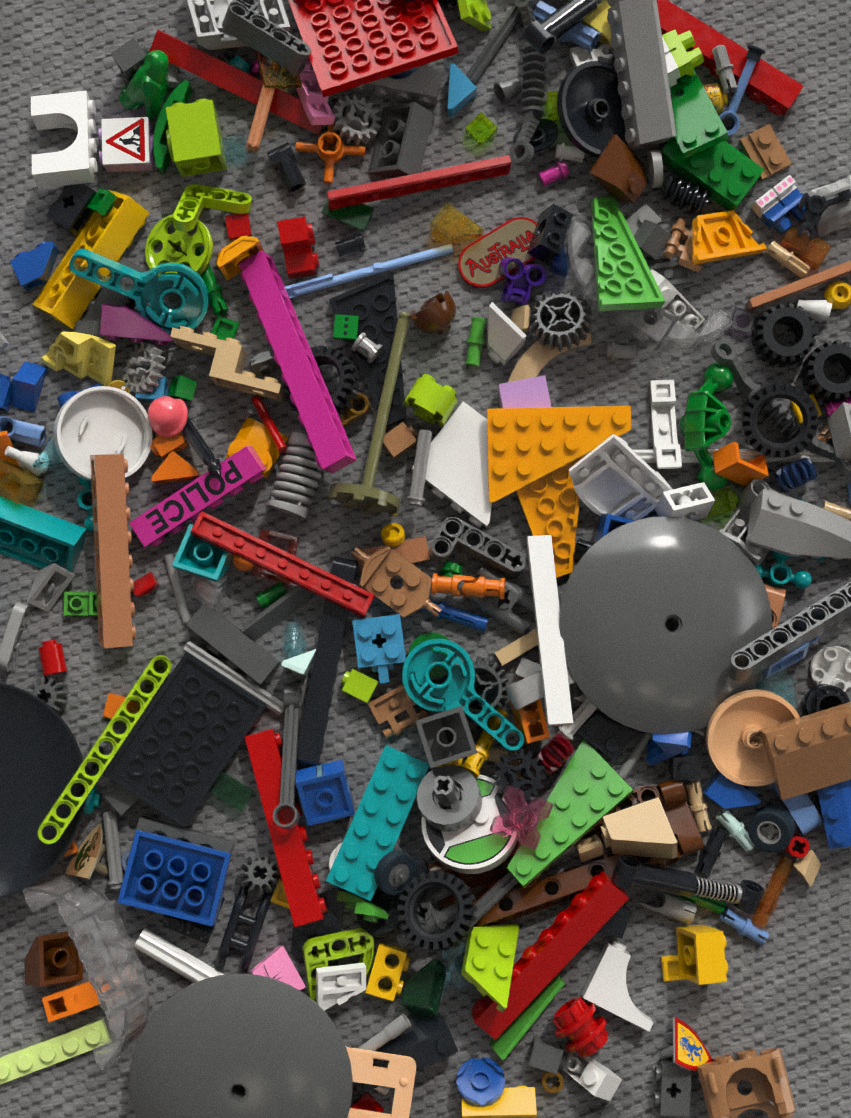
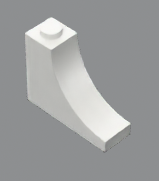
[581,940,653,1031]

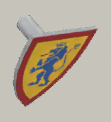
[661,1017,713,1071]

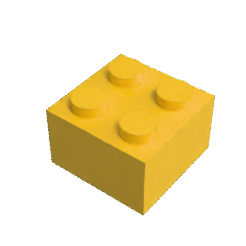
[676,924,728,985]

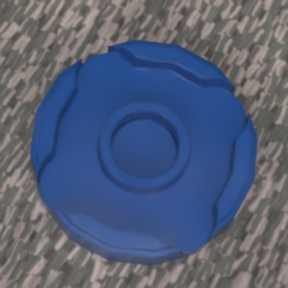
[456,1057,505,1107]

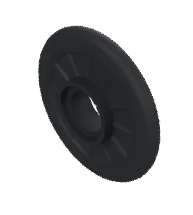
[357,886,403,936]

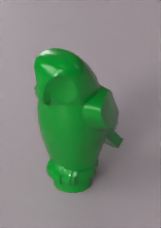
[119,50,169,120]

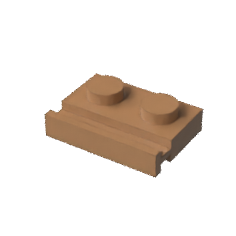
[739,124,792,181]

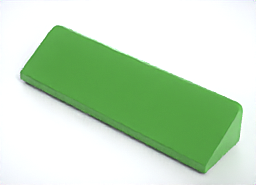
[489,974,564,1060]

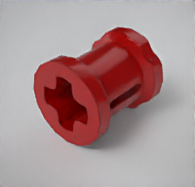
[784,834,810,858]

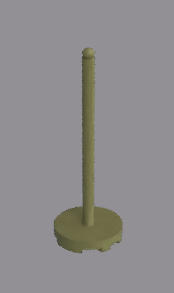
[327,311,410,517]

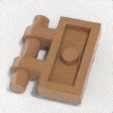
[664,218,703,273]
[368,684,429,739]

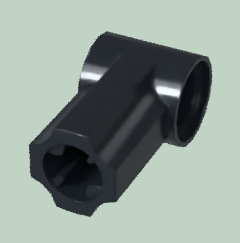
[267,142,306,193]

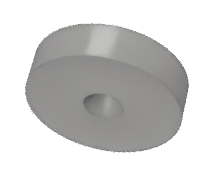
[647,149,663,189]

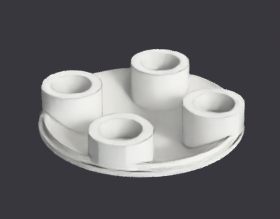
[810,646,851,692]

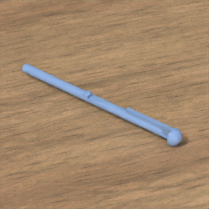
[285,244,453,298]

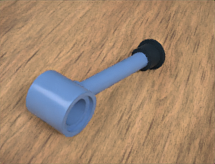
[719,45,766,136]

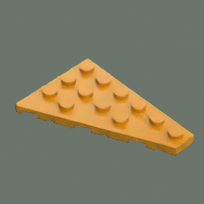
[487,406,631,502]
[516,455,585,578]

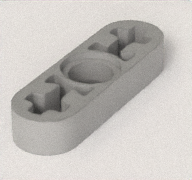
[0,602,30,672]

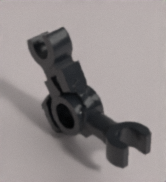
[796,189,851,241]

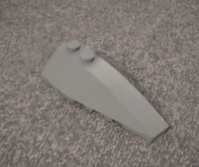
[747,489,851,560]

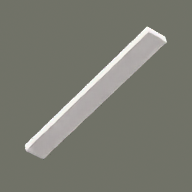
[526,535,573,726]

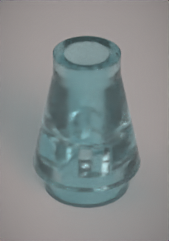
[284,622,308,658]

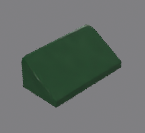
[321,190,375,231]

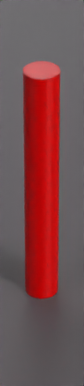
[251,395,287,453]

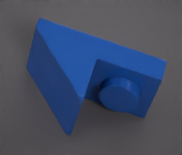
[646,732,692,766]

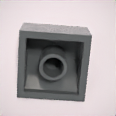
[415,706,477,768]

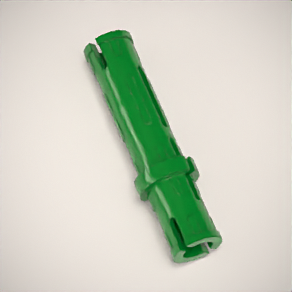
[195,246,229,316]

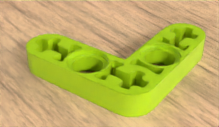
[173,184,252,232]

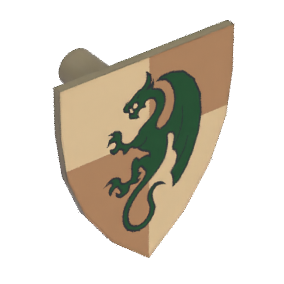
[65,824,109,879]

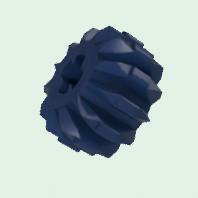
[774,458,817,492]

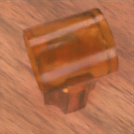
[780,226,831,270]

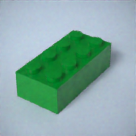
[661,138,765,211]

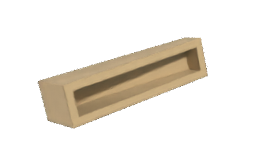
[494,629,538,666]

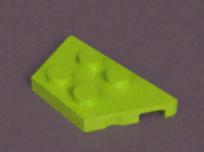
[461,924,519,1012]

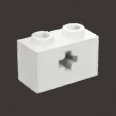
[655,482,715,521]

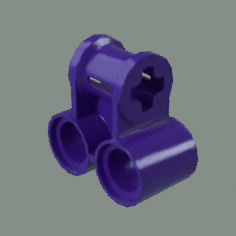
[499,257,546,307]

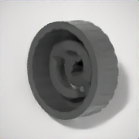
[417,765,482,832]

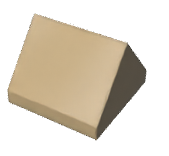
[575,834,604,862]

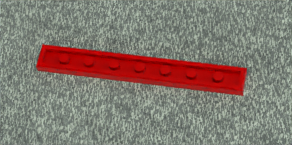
[149,30,324,135]
[327,155,512,210]
[190,511,375,618]

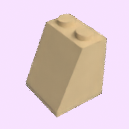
[600,797,677,859]

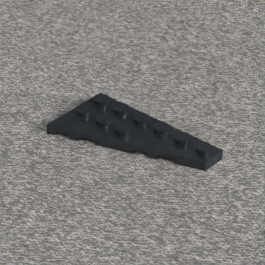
[329,272,407,428]

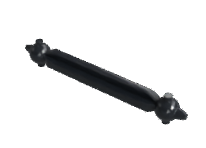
[175,398,222,477]

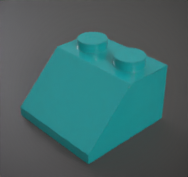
[172,524,234,582]

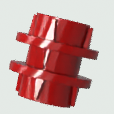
[553,997,609,1058]

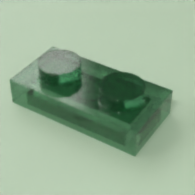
[209,771,254,812]

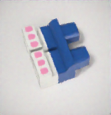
[751,175,806,235]

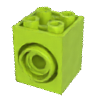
[166,99,227,177]

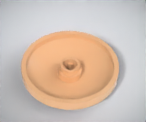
[706,689,800,786]

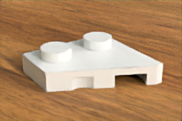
[316,963,366,1011]

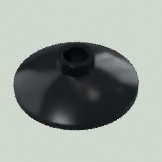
[513,118,559,153]

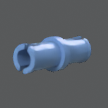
[719,907,769,946]

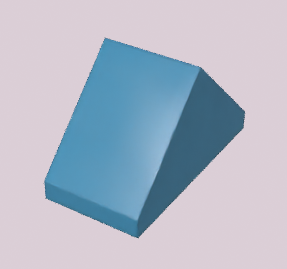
[447,64,477,117]

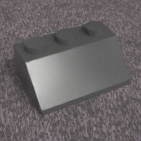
[368,102,434,178]

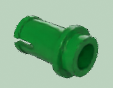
[256,581,287,609]

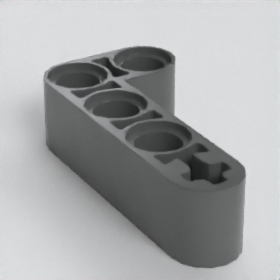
[222,0,311,73]
[428,517,526,578]

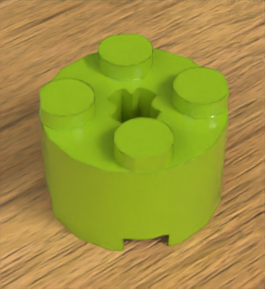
[403,374,458,427]

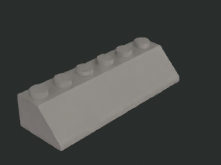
[607,0,677,150]

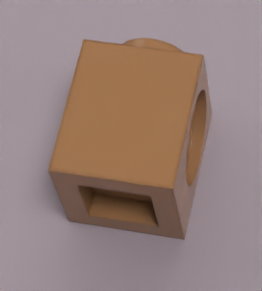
[383,422,418,460]

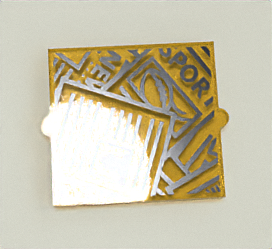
[255,51,302,90]

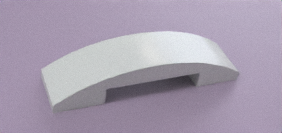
[650,380,682,469]

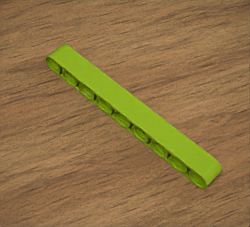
[37,655,172,844]

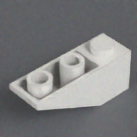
[650,269,705,337]

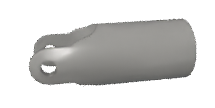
[639,889,697,925]

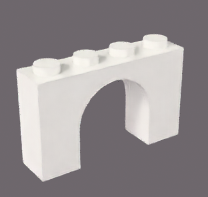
[31,91,98,188]

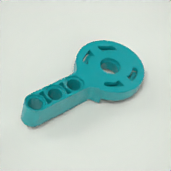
[69,249,209,334]
[402,639,524,751]

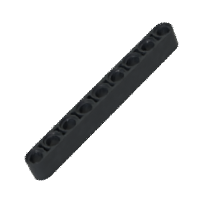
[296,557,358,768]

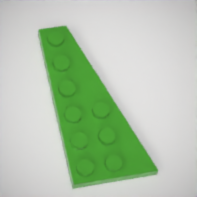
[591,197,665,311]
[507,738,633,888]

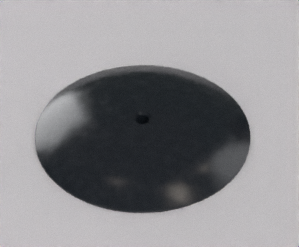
[0,683,86,899]

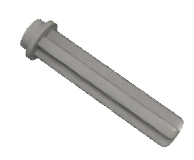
[406,430,432,506]
[103,811,123,889]

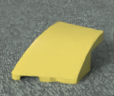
[40,332,116,386]

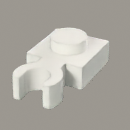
[569,44,613,68]

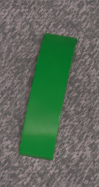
[153,80,193,175]

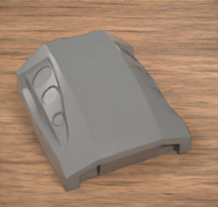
[804,175,851,237]
[719,502,771,566]

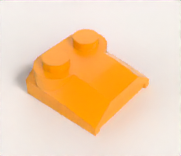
[215,236,264,281]
[225,417,289,479]

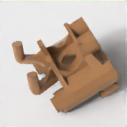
[697,1048,796,1118]

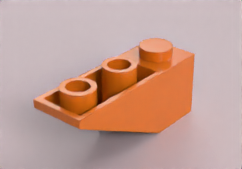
[42,971,125,1022]

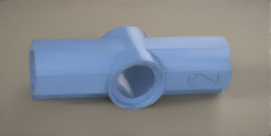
[533,1,601,51]
[0,416,46,447]

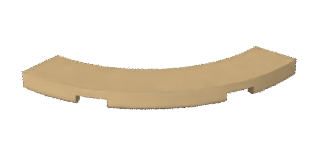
[508,322,591,382]

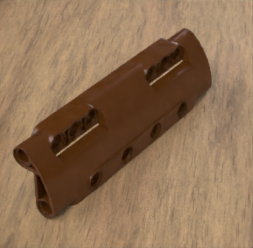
[428,779,704,928]

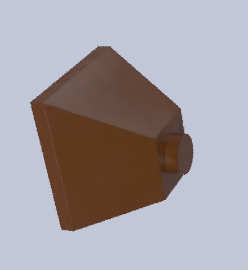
[589,135,647,203]
[24,929,83,987]

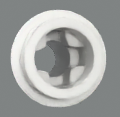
[797,299,832,323]

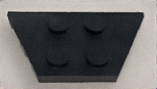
[291,886,345,967]

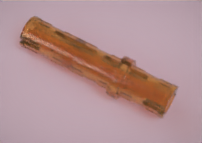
[751,855,795,928]

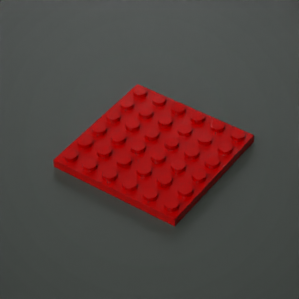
[288,0,459,98]

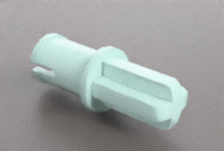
[715,808,755,851]

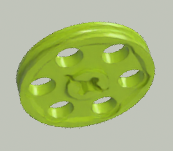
[145,214,213,281]

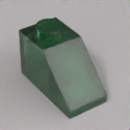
[401,959,447,1015]

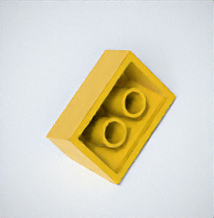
[461,1085,537,1118]

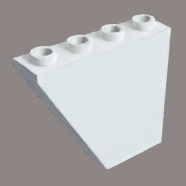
[411,401,492,528]

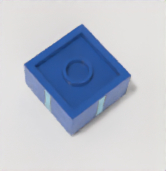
[296,759,355,826]

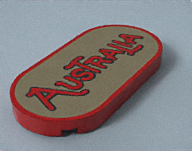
[458,217,537,288]

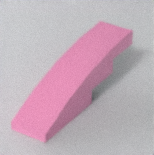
[291,58,335,125]

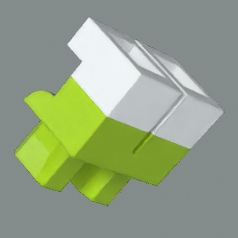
[662,30,704,87]

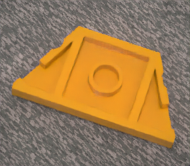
[692,210,767,265]

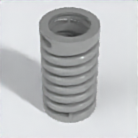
[266,432,323,519]

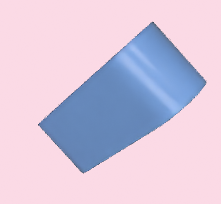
[772,782,823,836]

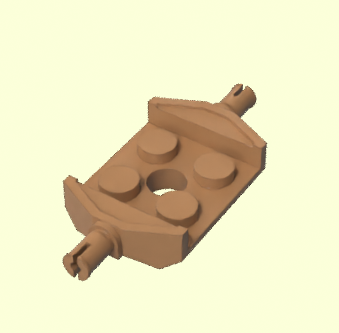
[351,546,442,618]

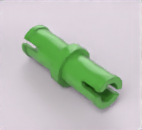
[465,317,486,367]

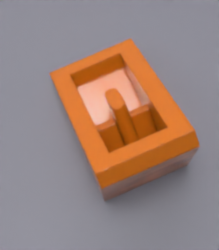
[151,451,202,484]

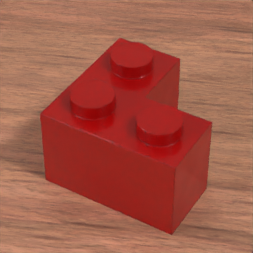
[277,216,320,279]

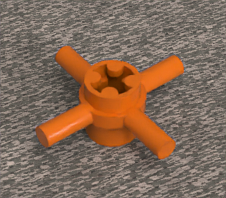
[296,123,366,184]

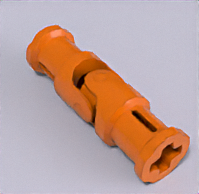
[431,573,505,600]

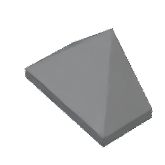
[27,563,75,612]

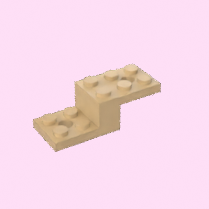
[170,326,285,402]

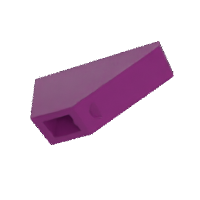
[100,303,173,345]

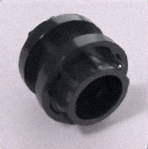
[803,684,850,715]

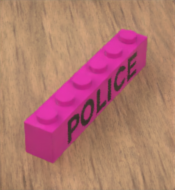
[129,445,267,547]

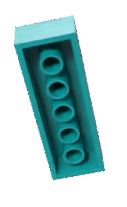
[326,745,429,901]

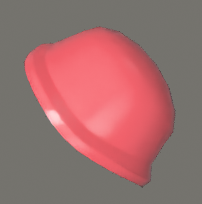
[148,396,188,437]

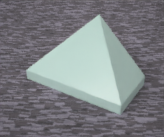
[281,649,316,677]

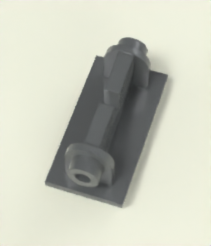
[250,350,281,377]

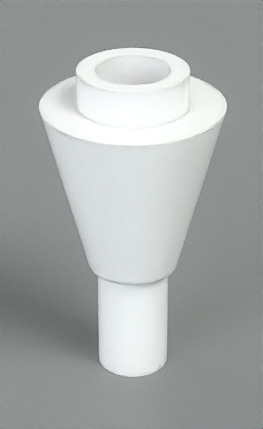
[4,446,49,476]

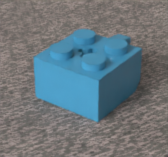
[352,614,406,684]

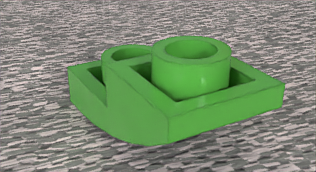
[63,591,98,616]
[337,891,389,923]

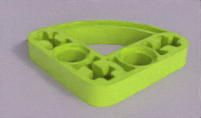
[303,928,374,1004]

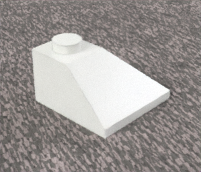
[487,302,526,365]

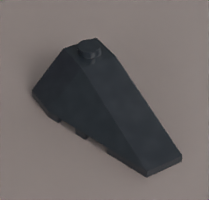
[361,1002,458,1092]

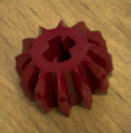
[535,734,574,774]

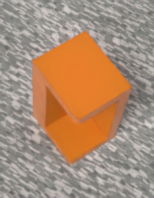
[713,442,769,487]

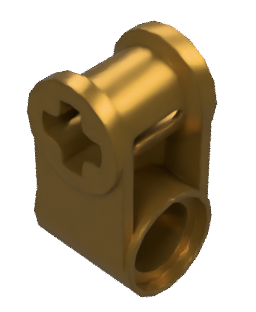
[338,393,371,428]

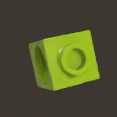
[340,669,379,703]

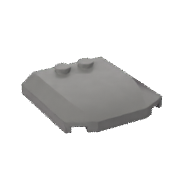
[185,0,290,50]

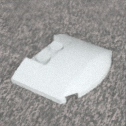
[569,434,673,520]

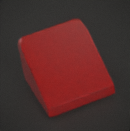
[133,572,160,597]

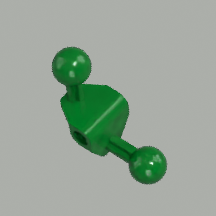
[680,362,734,491]

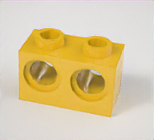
[365,942,411,1001]

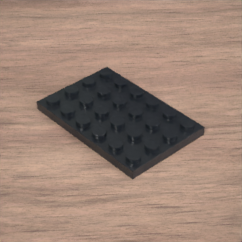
[102,652,266,827]

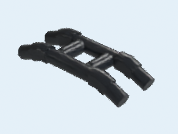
[214,886,273,974]

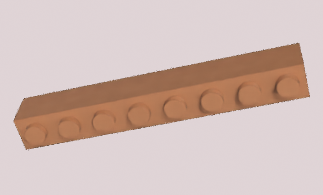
[90,454,136,648]

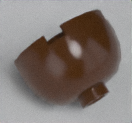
[409,290,456,335]

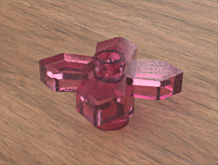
[490,785,553,850]

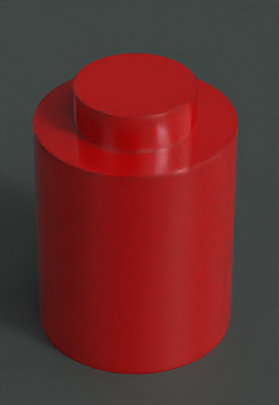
[38,640,67,676]

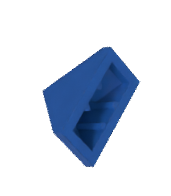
[12,362,48,412]

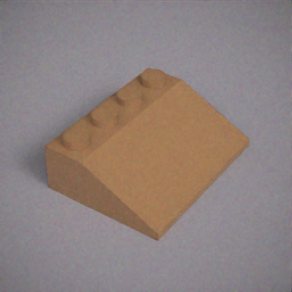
[759,702,851,800]

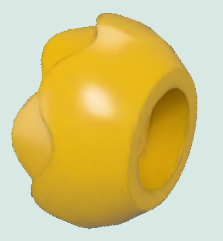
[824,281,851,310]

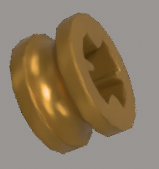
[541,1071,564,1093]

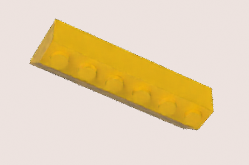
[32,190,149,329]

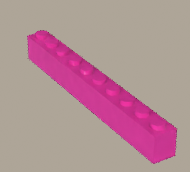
[239,250,357,474]

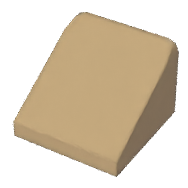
[511,305,530,333]
[793,850,821,887]

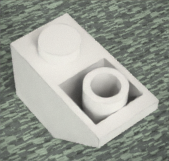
[561,1051,622,1101]

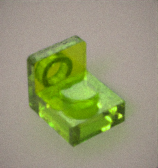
[706,487,738,518]

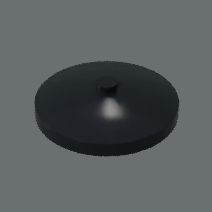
[557,61,628,157]

